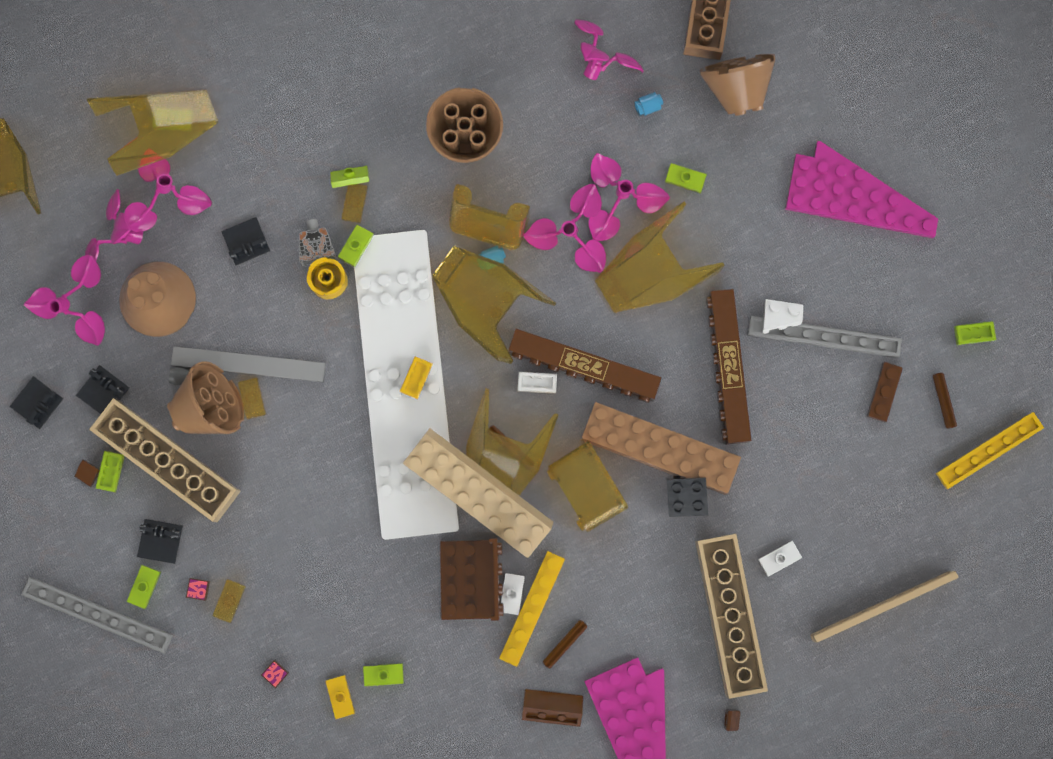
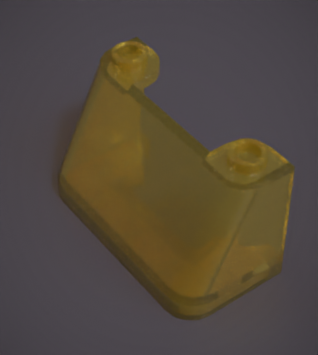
[449,184,530,250]
[546,441,628,533]

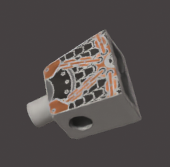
[299,219,338,266]

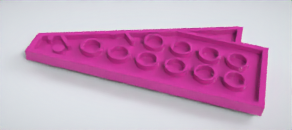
[785,141,938,238]
[584,657,666,759]

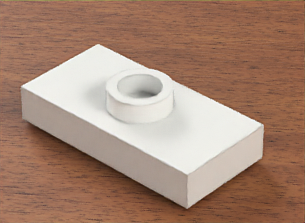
[518,372,557,394]
[758,541,802,577]
[501,573,525,615]

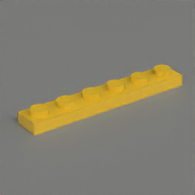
[936,412,1044,490]
[499,551,565,667]

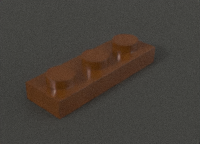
[867,362,903,423]

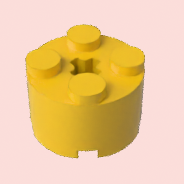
[307,258,348,300]

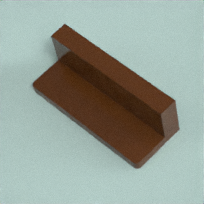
[522,689,583,727]

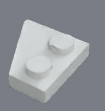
[762,299,803,334]

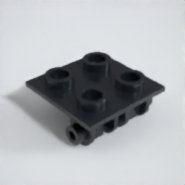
[221,217,270,266]
[76,365,130,414]
[10,376,64,429]
[667,475,708,517]
[137,519,183,564]

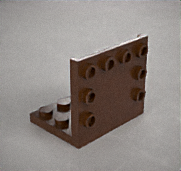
[440,539,504,621]

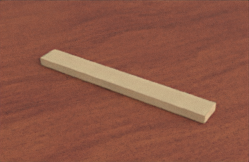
[810,571,959,642]

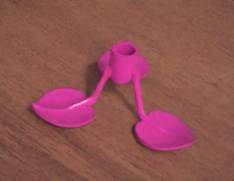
[574,19,644,80]
[124,148,212,232]
[588,153,670,241]
[523,184,606,273]
[85,189,143,261]
[24,255,105,346]

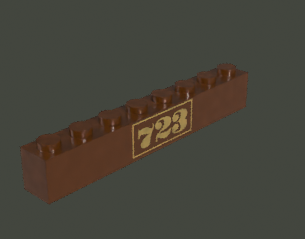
[706,289,752,445]
[508,329,662,403]

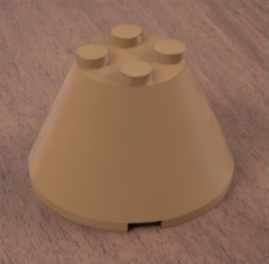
[700,54,776,116]
[426,87,503,163]
[119,262,196,337]
[167,361,244,434]

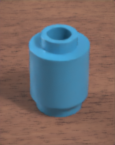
[634,92,663,116]
[477,245,506,269]

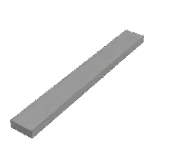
[747,316,902,358]
[171,347,326,383]
[21,577,173,654]

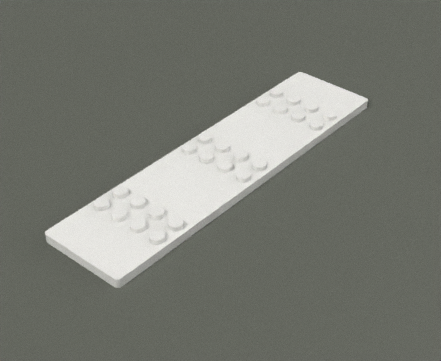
[354,230,459,540]

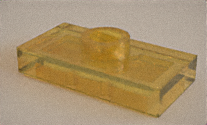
[341,184,368,223]
[238,377,266,420]
[212,579,246,623]

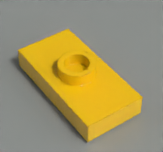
[400,356,433,400]
[326,675,355,719]

